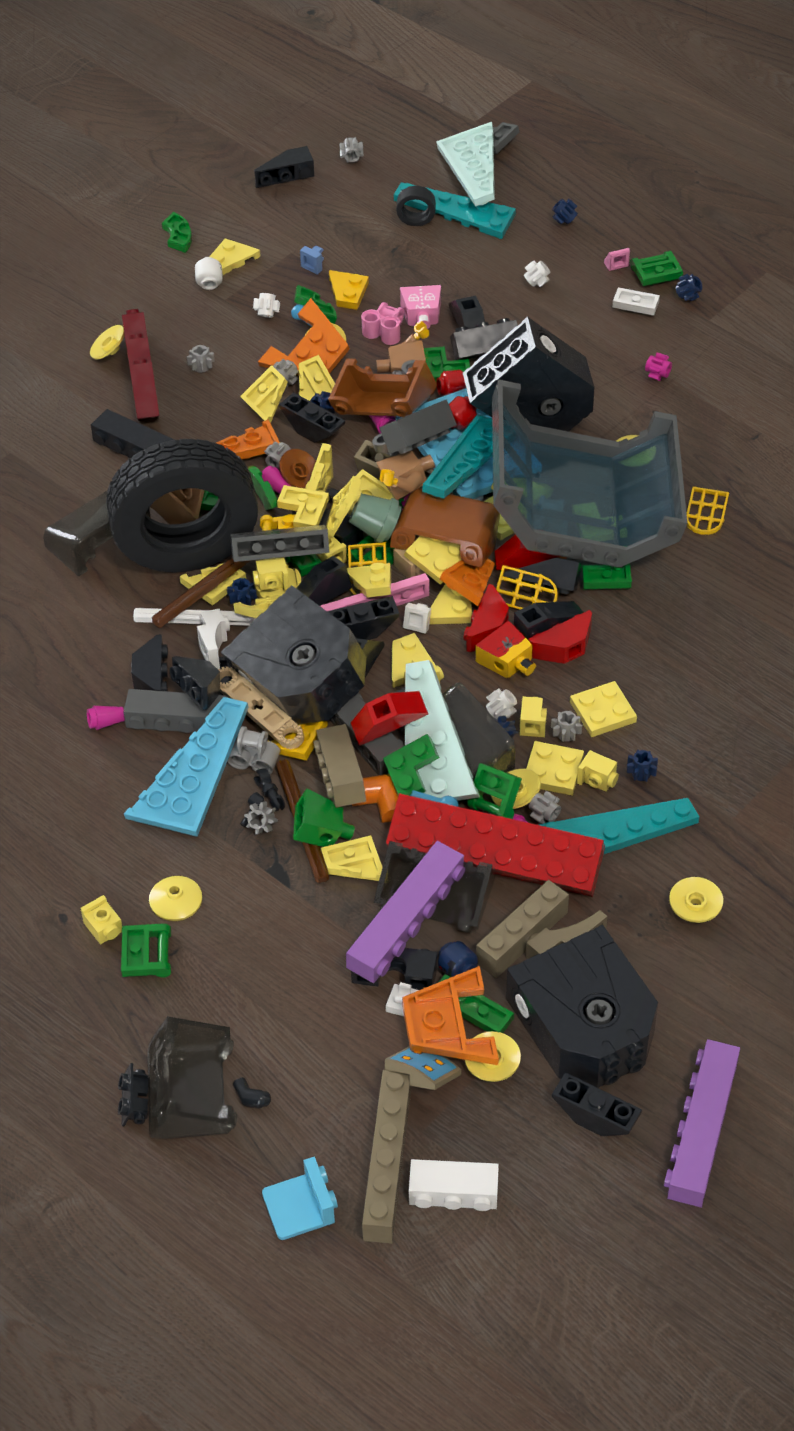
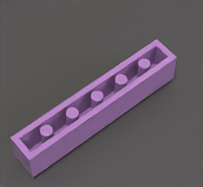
[346,841,465,984]
[664,1039,740,1208]

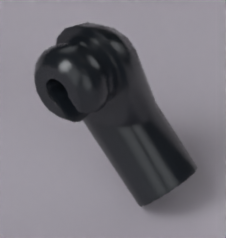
[233,1077,271,1108]

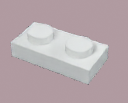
[612,287,660,315]

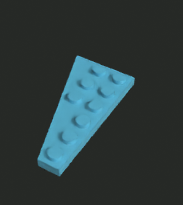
[124,697,249,837]

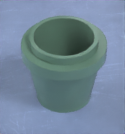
[349,493,402,543]

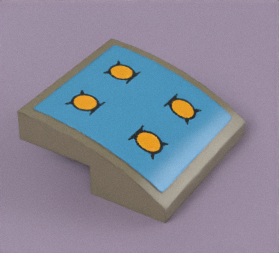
[385,1046,461,1090]

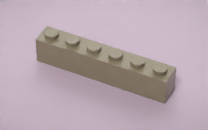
[362,1070,411,1244]

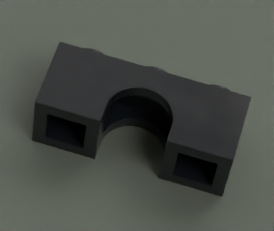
[351,948,437,990]

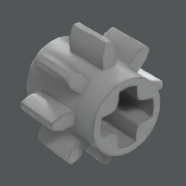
[339,137,364,163]
[187,345,215,373]
[273,359,299,388]
[264,441,291,469]
[551,711,582,742]
[529,791,561,824]
[244,801,278,834]

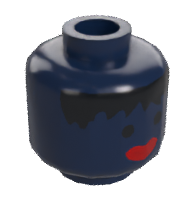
[438,941,478,977]

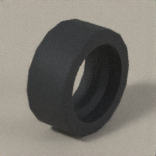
[396,185,436,226]

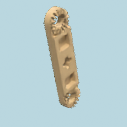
[218,666,304,749]

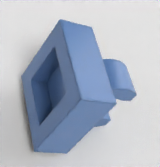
[300,246,324,274]

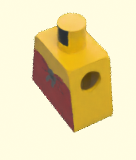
[475,621,536,678]

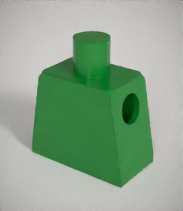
[293,788,355,847]

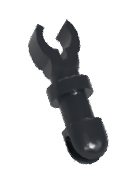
[254,768,285,811]

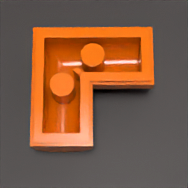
[352,774,398,823]

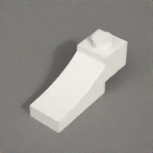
[197,609,230,669]

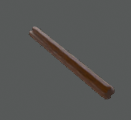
[152,558,251,628]
[276,759,329,883]

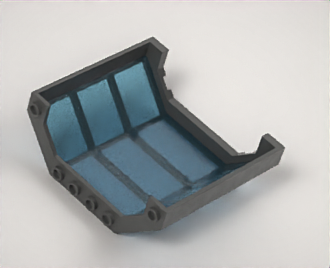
[492,379,688,567]

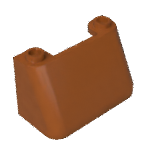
[328,358,437,417]
[390,488,500,567]

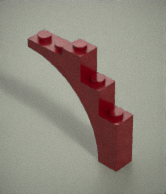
[122,309,160,420]

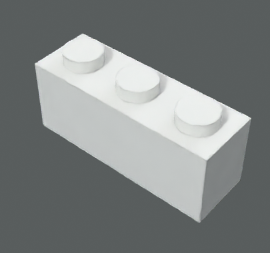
[409,1159,499,1211]

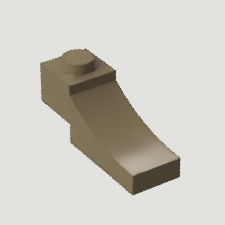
[526,910,608,959]

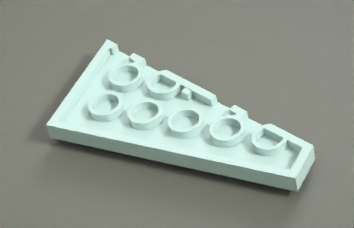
[436,122,495,206]
[405,660,480,801]

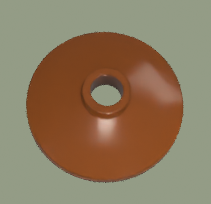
[279,449,316,489]

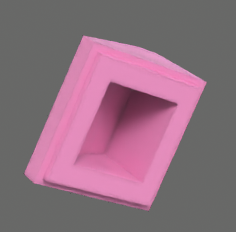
[604,248,630,271]

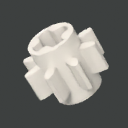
[524,260,550,287]
[253,293,280,318]
[486,688,517,719]

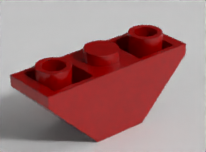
[495,534,567,570]
[463,584,509,652]
[528,610,592,664]
[351,691,429,746]

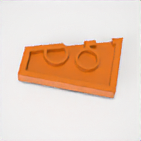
[216,419,280,459]
[440,559,495,606]

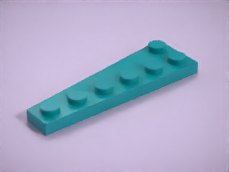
[422,414,515,498]

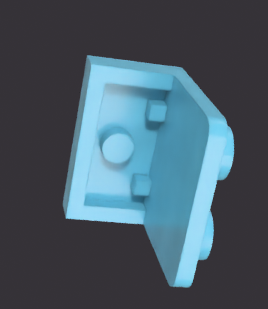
[262,1156,338,1240]

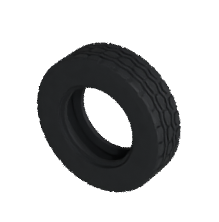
[106,439,259,572]

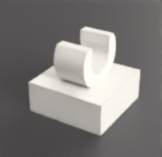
[403,603,431,634]
[386,982,419,1016]

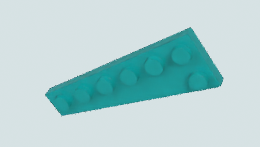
[394,182,516,239]
[539,798,699,855]

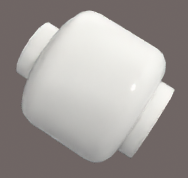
[195,257,223,290]

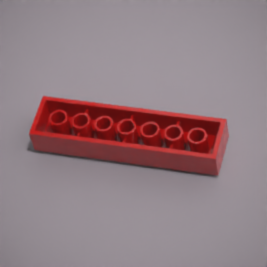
[386,793,605,897]

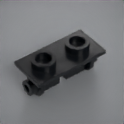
[118,1063,148,1127]

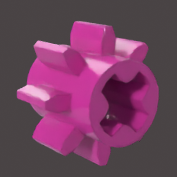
[645,352,672,381]

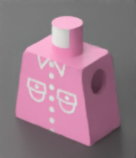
[400,285,441,329]

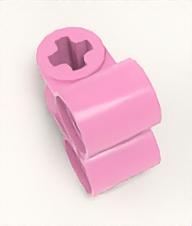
[361,302,404,345]

